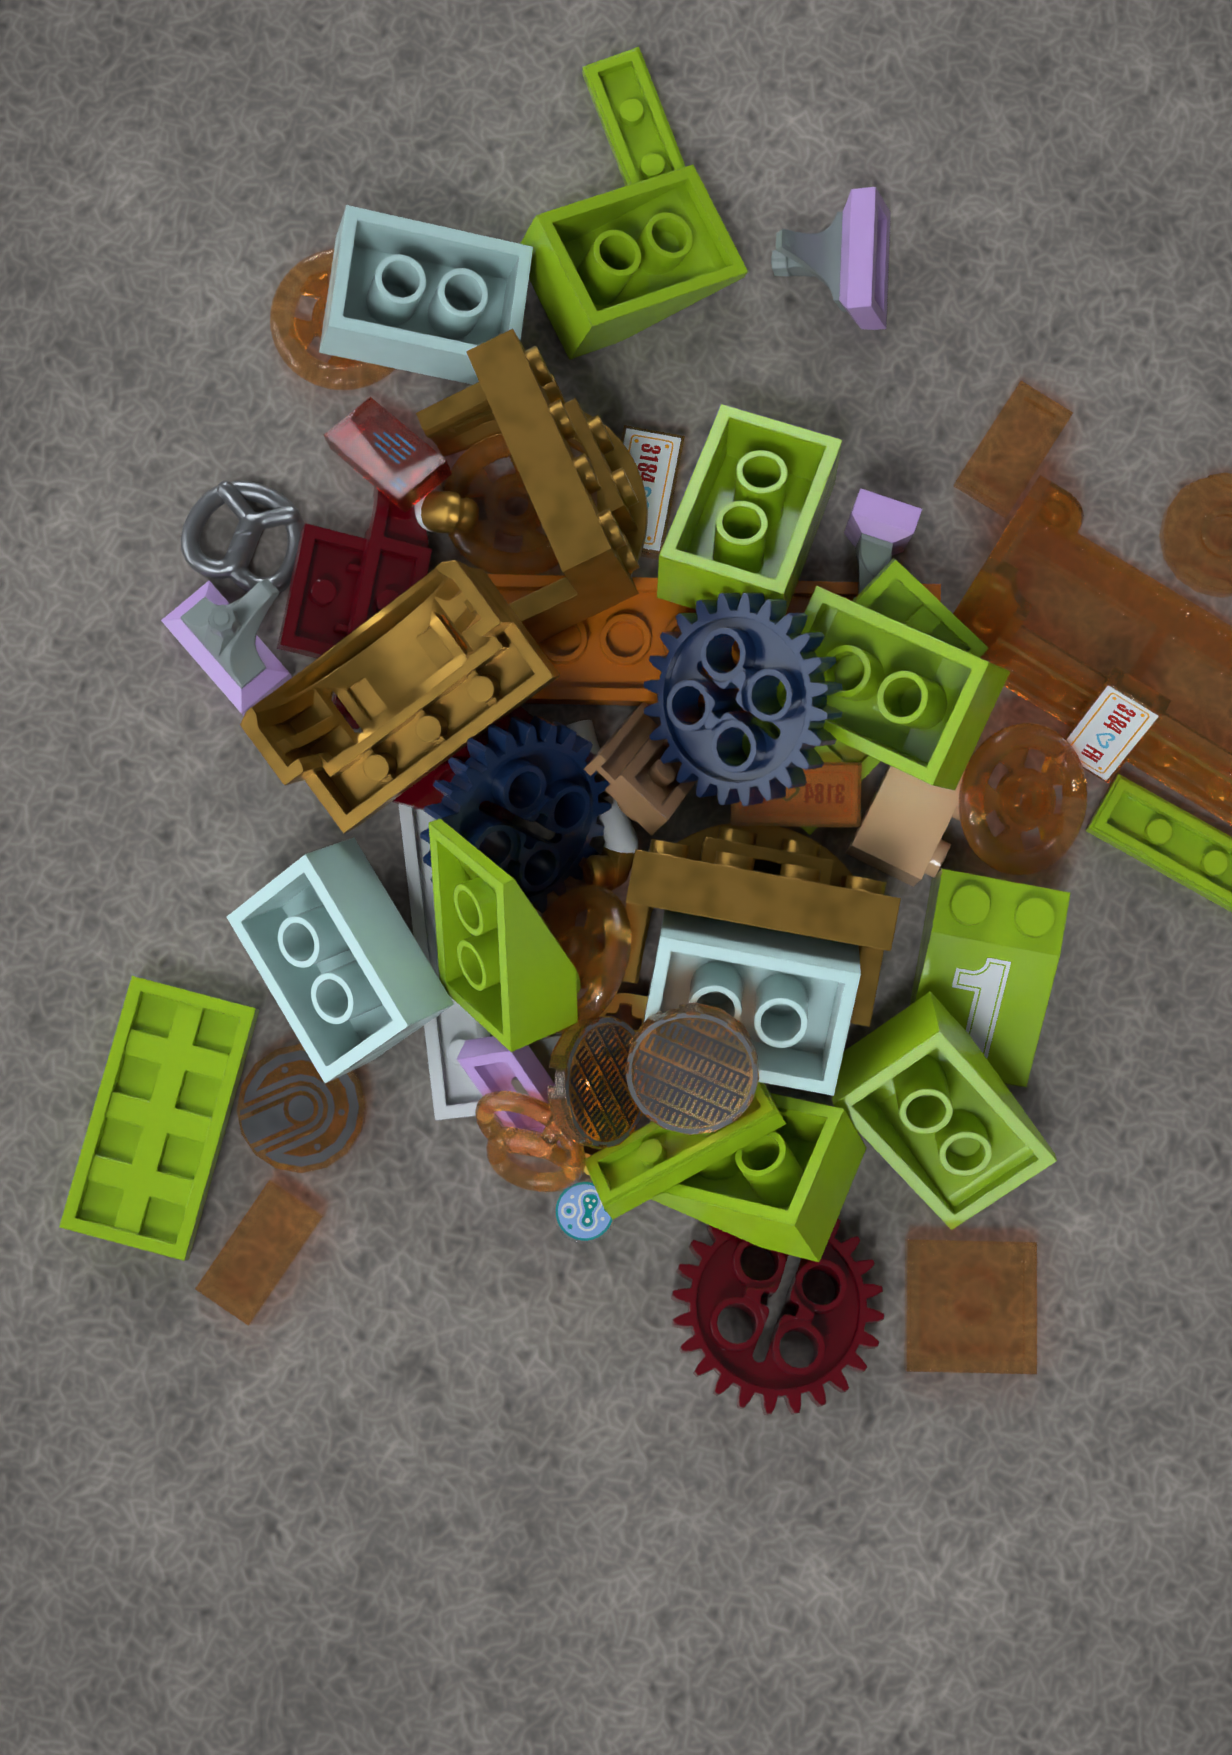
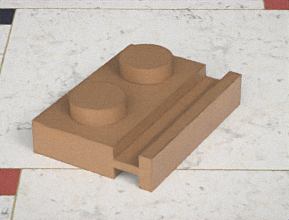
[584,702,697,835]

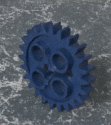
[643,593,843,806]
[420,715,612,913]

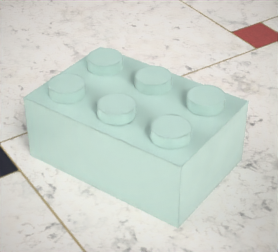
[319,205,533,385]
[227,838,454,1084]
[637,910,861,1096]

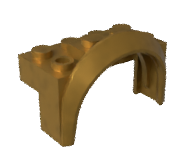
[416,329,648,644]
[240,560,561,833]
[612,822,901,1027]

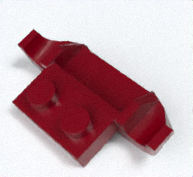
[277,484,432,730]

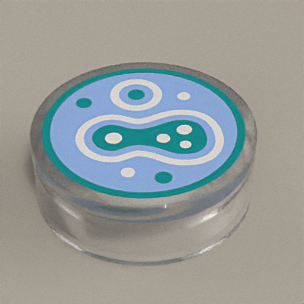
[552,1178,616,1244]

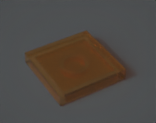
[904,1239,1037,1374]

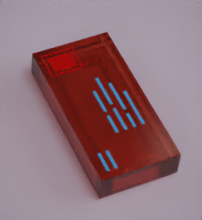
[324,397,452,513]

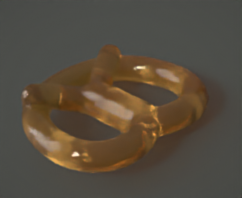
[475,1091,586,1192]

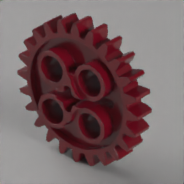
[671,1218,884,1415]

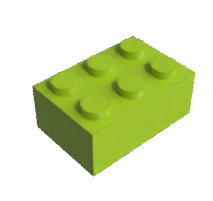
[657,404,842,612]

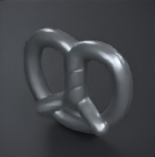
[181,481,304,593]

